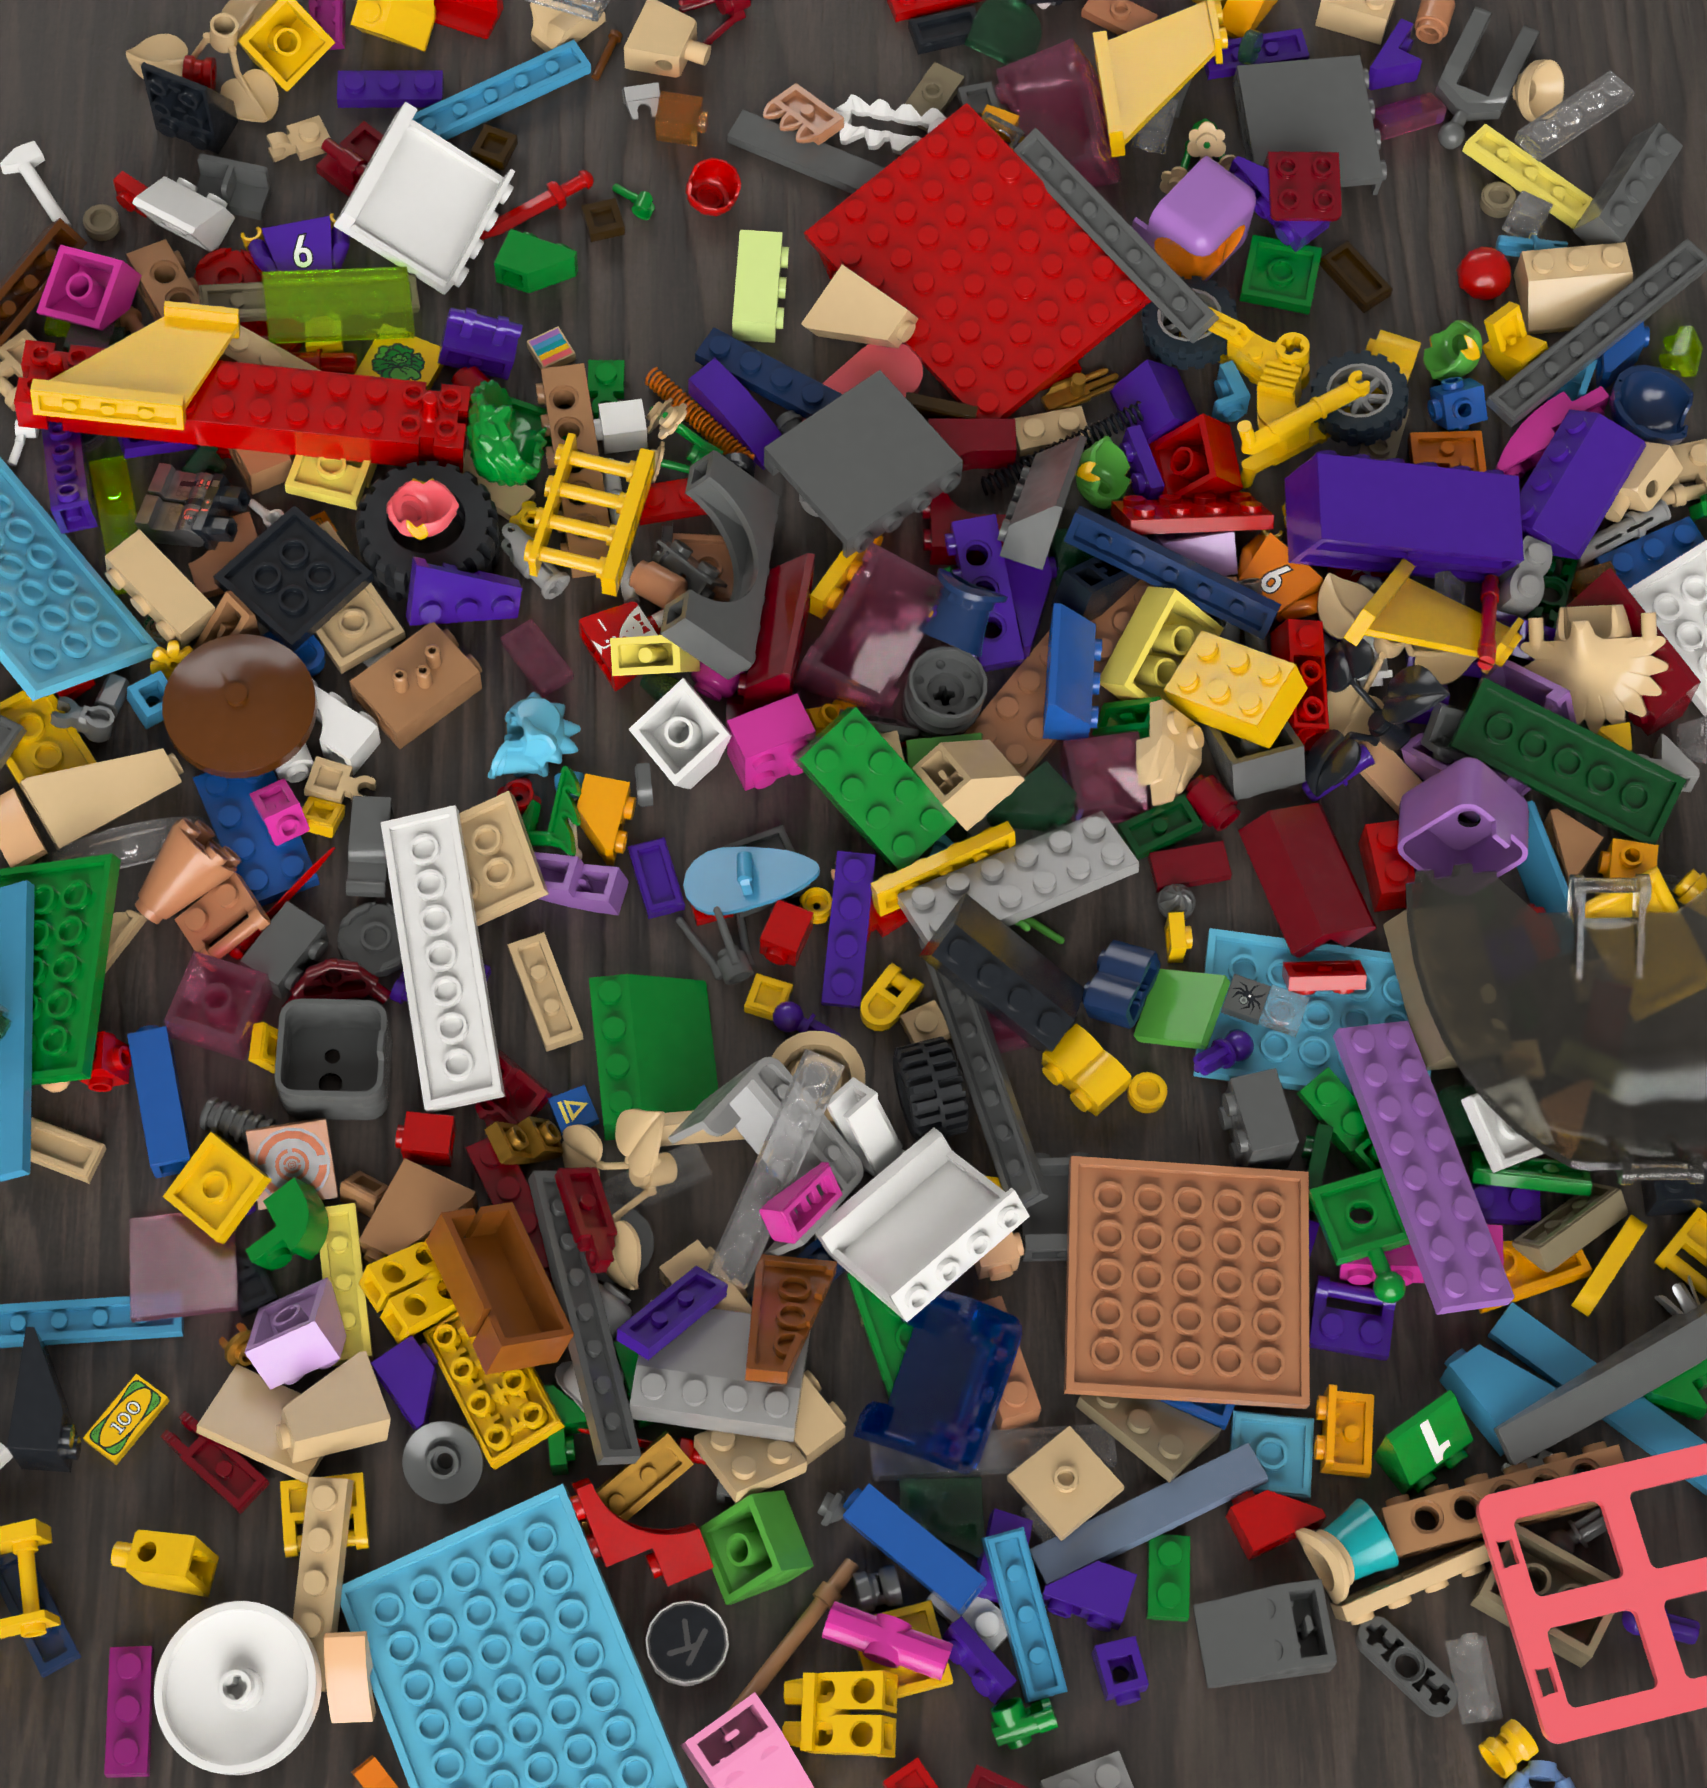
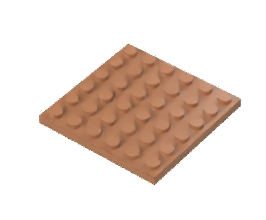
[1064,1156,1310,1409]

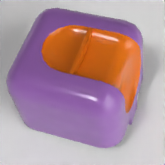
[1132,156,1256,281]

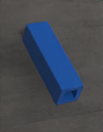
[127,1025,193,1178]
[843,1483,987,1616]

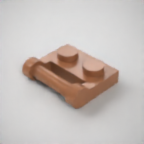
[174,872,271,972]

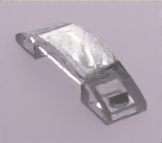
[52,816,205,869]

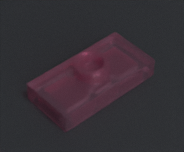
[500,618,574,698]

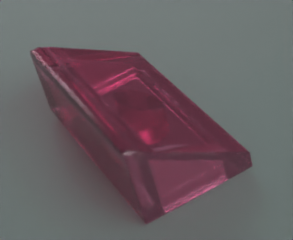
[1373,92,1447,141]

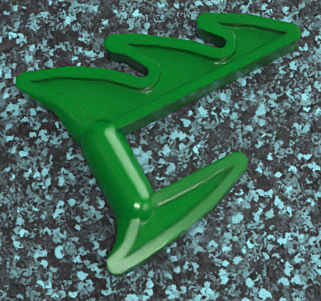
[522,766,581,856]

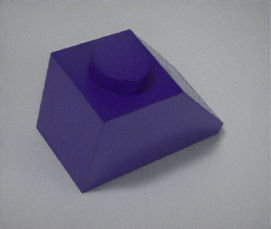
[371,1335,438,1431]

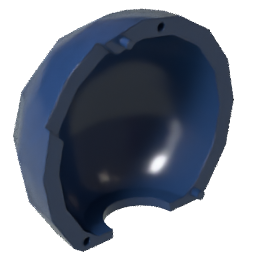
[1609,365,1694,446]

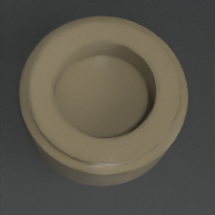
[1479,182,1516,218]
[83,204,121,241]

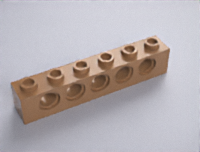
[535,363,610,578]
[1377,1441,1634,1560]

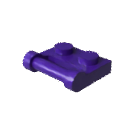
[1309,1275,1396,1361]

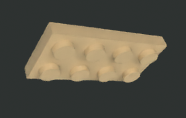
[314,521,406,674]

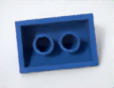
[1043,603,1102,742]

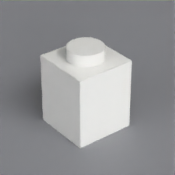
[593,399,648,454]

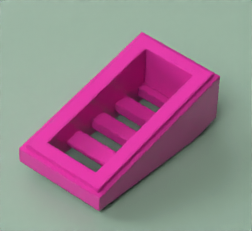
[759,1162,843,1244]

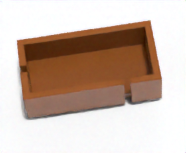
[426,1202,574,1375]

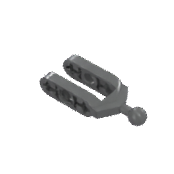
[1435,6,1540,149]

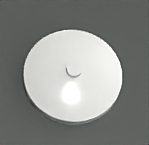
[154,1601,322,1775]

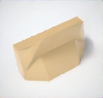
[530,0,606,52]

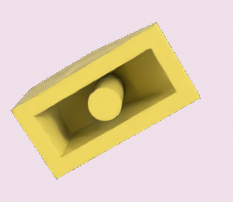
[610,635,700,676]

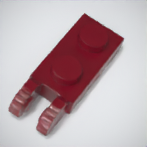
[160,1411,269,1514]

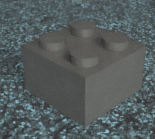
[1217,1068,1299,1170]

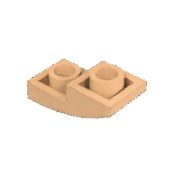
[0,788,48,867]
[324,1631,376,1723]

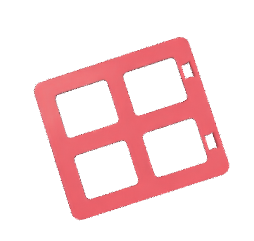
[1476,1443,1707,1744]

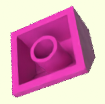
[36,245,142,331]

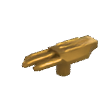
[1041,368,1119,412]

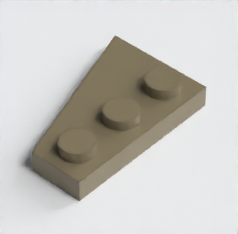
[1076,1395,1222,1483]

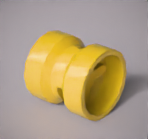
[1479,1719,1539,1779]

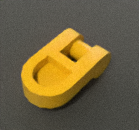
[860,963,924,1031]

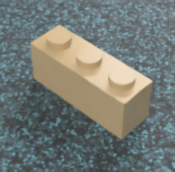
[105,529,215,649]

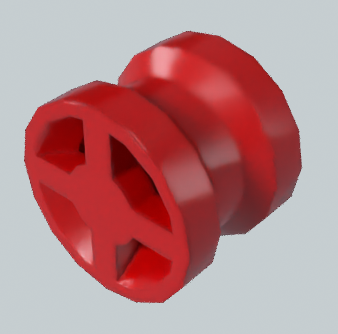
[182,55,217,90]

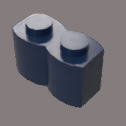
[1082,940,1161,1029]

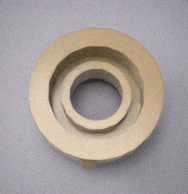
[772,1031,865,1130]

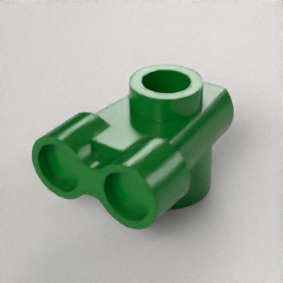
[990,1697,1059,1749]

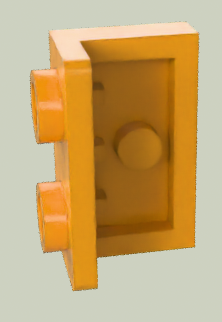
[1314,1384,1374,1478]

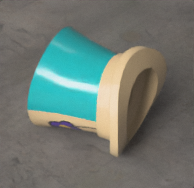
[1295,1498,1399,1605]

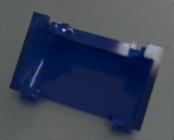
[853,1291,1022,1474]

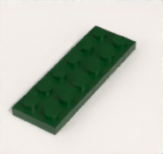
[1448,677,1687,845]

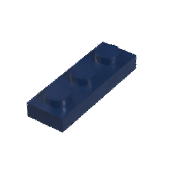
[0,1552,82,1678]

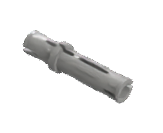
[1577,499,1671,567]

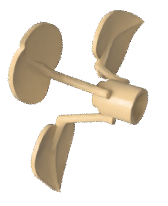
[126,0,279,123]
[1317,573,1478,743]
[562,1109,677,1290]

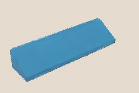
[1517,800,1586,956]

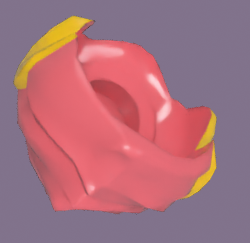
[386,478,459,540]

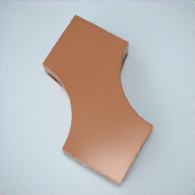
[188,512,258,598]

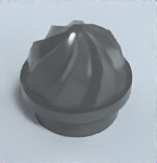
[1157,884,1196,919]

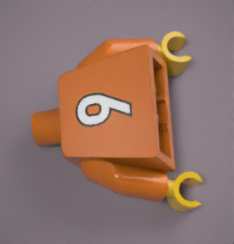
[1237,530,1324,622]

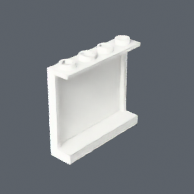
[333,102,515,295]
[815,1127,1030,1322]

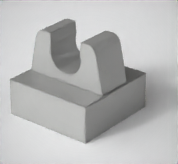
[622,82,661,120]

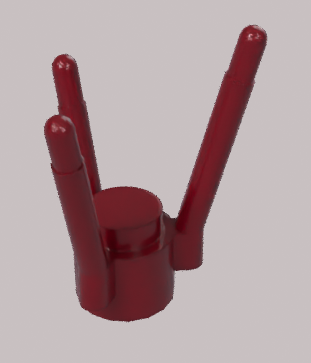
[678,0,751,45]

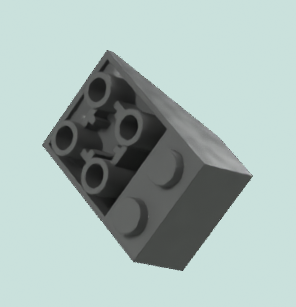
[1193,1579,1337,1689]

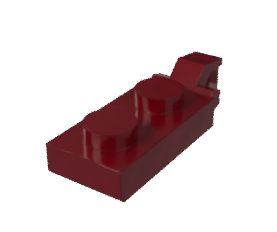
[554,1167,617,1273]

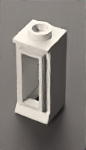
[824,1077,905,1177]

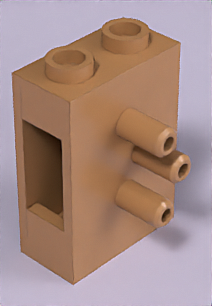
[350,622,482,749]

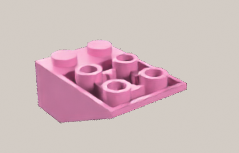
[680,1692,814,1788]

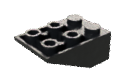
[141,62,238,154]

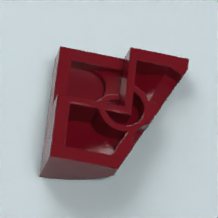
[475,1048,553,1127]

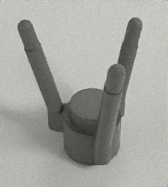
[676,906,756,985]

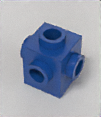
[1427,377,1488,432]

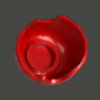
[685,157,742,217]
[1456,246,1511,301]

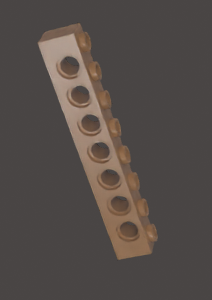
[126,239,295,495]

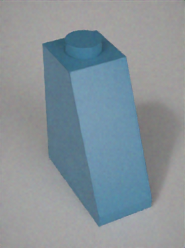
[1439,1344,1557,1457]

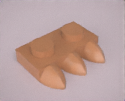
[763,83,844,145]

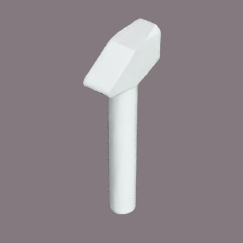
[0,141,72,228]

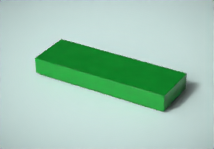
[1468,1151,1593,1196]

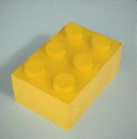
[1163,631,1308,749]

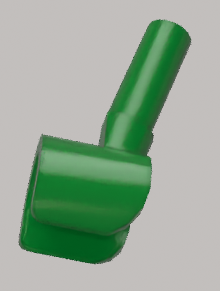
[612,183,655,220]

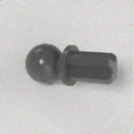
[1544,1506,1607,1555]

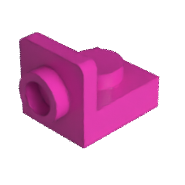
[249,778,310,846]

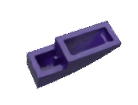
[688,358,782,470]

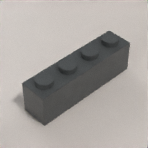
[1573,122,1683,245]

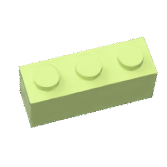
[732,230,789,343]

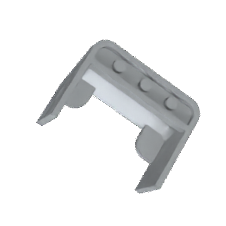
[668,1057,863,1256]

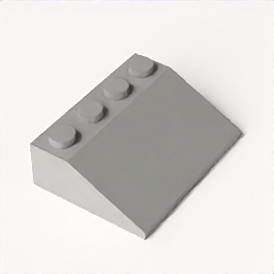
[629,1300,811,1442]

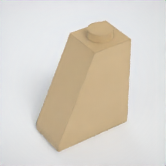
[801,265,919,349]
[276,1351,391,1463]

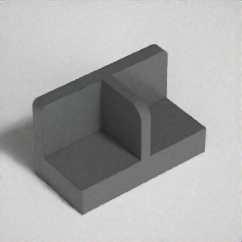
[196,153,272,220]

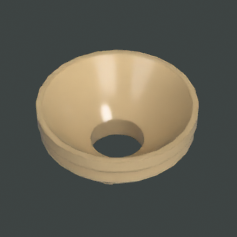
[1513,59,1564,124]

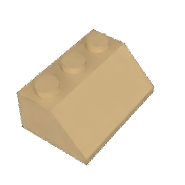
[1513,242,1633,335]

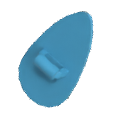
[683,846,820,916]

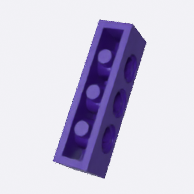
[945,514,1024,672]

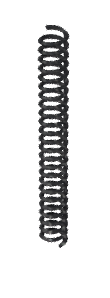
[981,401,1144,496]

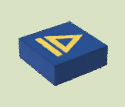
[548,1085,599,1138]

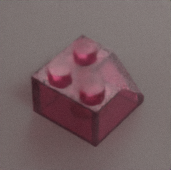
[1060,731,1149,823]
[164,951,273,1061]

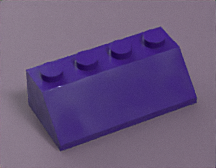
[1520,409,1646,560]

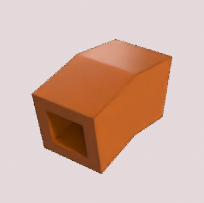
[351,1755,398,1788]

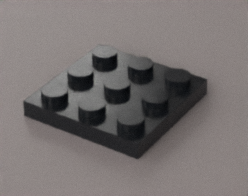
[213,505,374,652]

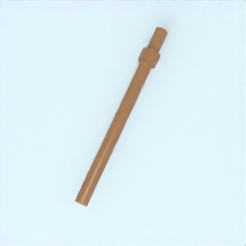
[727,1558,859,1712]

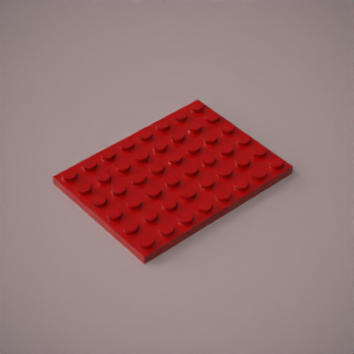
[804,103,1151,419]

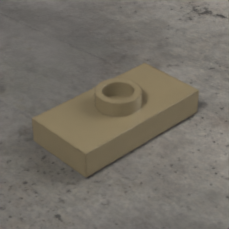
[905,62,964,132]

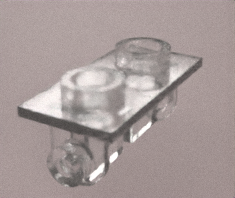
[1445,1633,1503,1725]

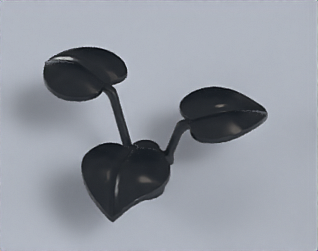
[1305,637,1450,797]

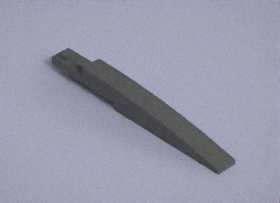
[1493,1301,1707,1466]

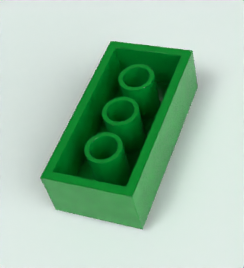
[792,707,957,872]

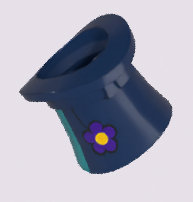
[916,568,1008,657]

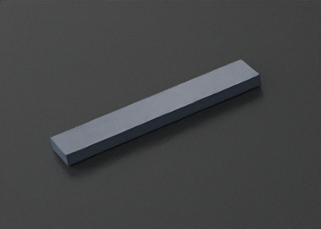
[1030,1443,1268,1585]

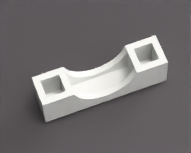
[312,679,381,776]

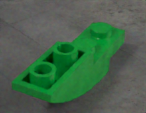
[1296,1067,1382,1174]

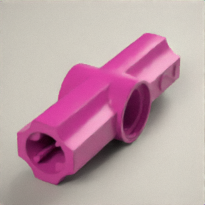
[822,1601,953,1680]

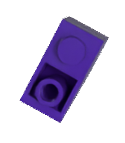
[1042,1561,1137,1632]

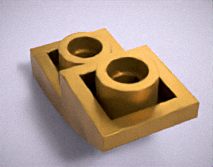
[484,1116,563,1164]

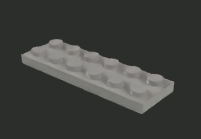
[897,810,1139,946]

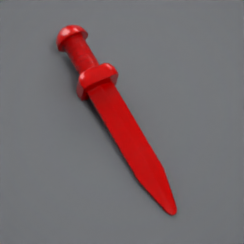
[479,170,594,240]
[228,847,335,959]

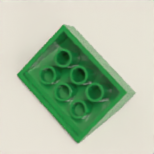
[589,974,718,1141]

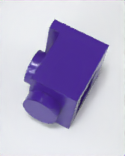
[1091,1636,1149,1706]

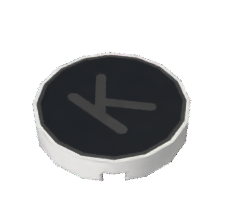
[645,1601,729,1687]

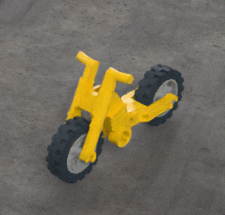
[1142,276,1409,488]

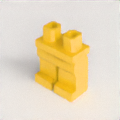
[358,1238,457,1344]
[782,1670,898,1758]

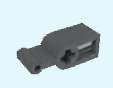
[346,796,394,897]

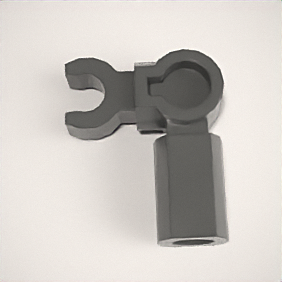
[50,673,130,743]

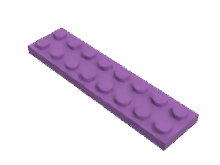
[1333,1021,1515,1315]

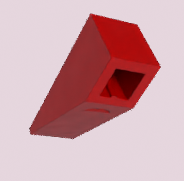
[1270,619,1329,730]

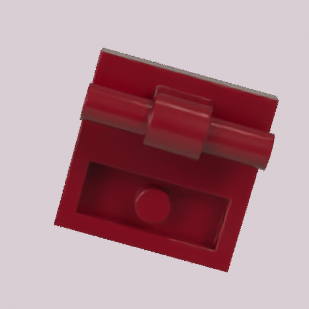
[316,121,384,197]

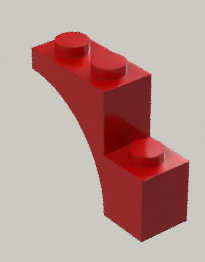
[569,1478,714,1587]

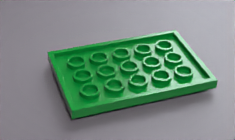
[0,853,121,1086]

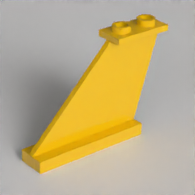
[1093,0,1228,157]
[30,301,240,430]
[1344,558,1524,675]

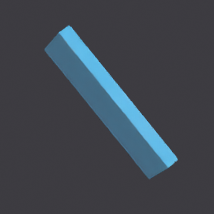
[981,1527,1068,1703]

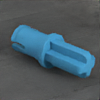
[1495,234,1568,257]

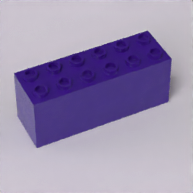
[1285,450,1524,583]

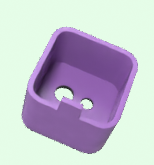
[1398,757,1529,897]

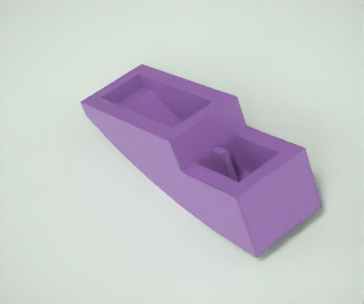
[534,852,629,916]

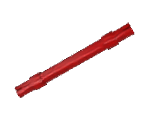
[1477,574,1500,670]

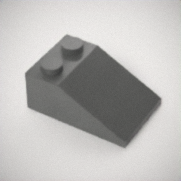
[1199,721,1306,800]

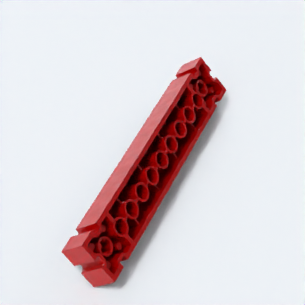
[14,340,471,473]

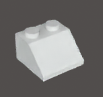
[132,176,235,252]
[629,678,732,789]

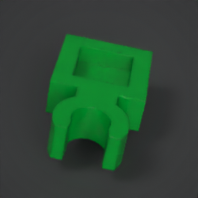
[588,360,625,419]

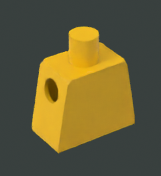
[111,1529,219,1597]

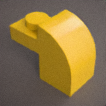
[1482,301,1549,381]

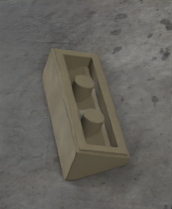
[1512,1183,1628,1272]

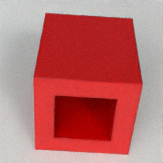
[759,900,814,967]
[395,1111,457,1167]

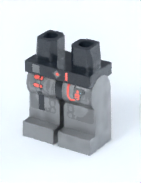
[134,463,250,550]

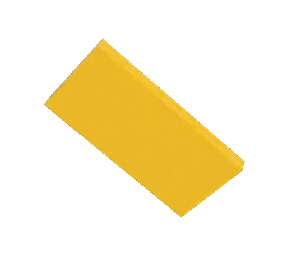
[423,1312,565,1470]

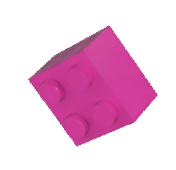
[727,693,816,791]

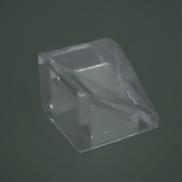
[1502,191,1553,238]

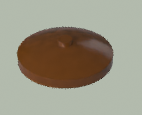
[162,634,317,778]

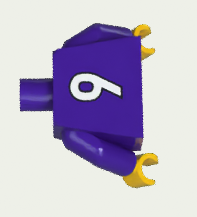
[241,213,350,281]

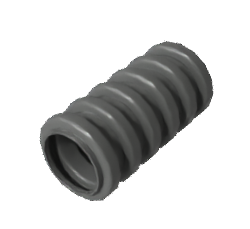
[199,1096,277,1147]

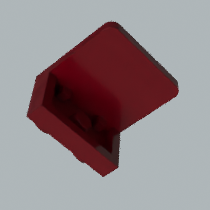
[1263,151,1342,221]

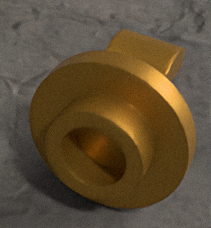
[219,1323,252,1367]

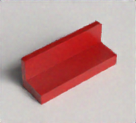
[434,0,504,39]

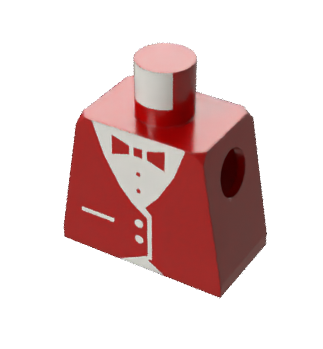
[578,601,664,691]

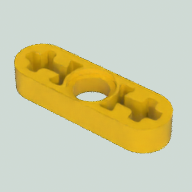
[1571,1214,1648,1317]

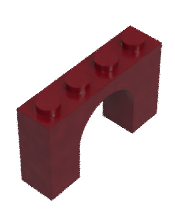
[922,419,1017,565]

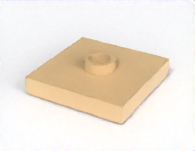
[1007,1426,1124,1541]

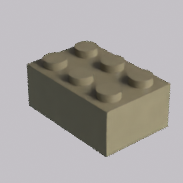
[1470,1523,1615,1668]

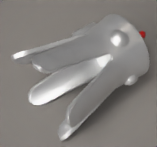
[1655,1275,1700,1316]

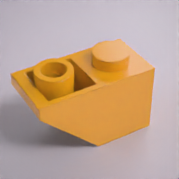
[577,774,636,866]

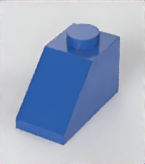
[1595,321,1650,390]

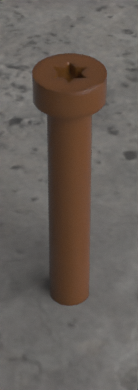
[591,29,623,81]

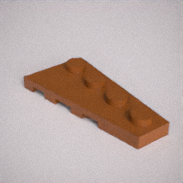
[745,1254,837,1384]

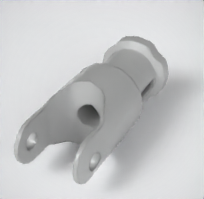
[501,523,570,599]

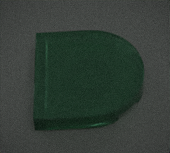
[964,0,1042,74]

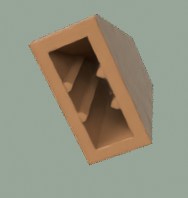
[358,1158,478,1263]

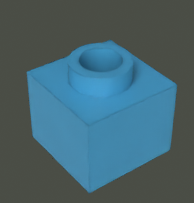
[127,670,168,729]

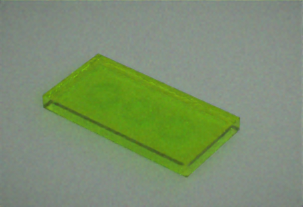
[261,266,415,344]

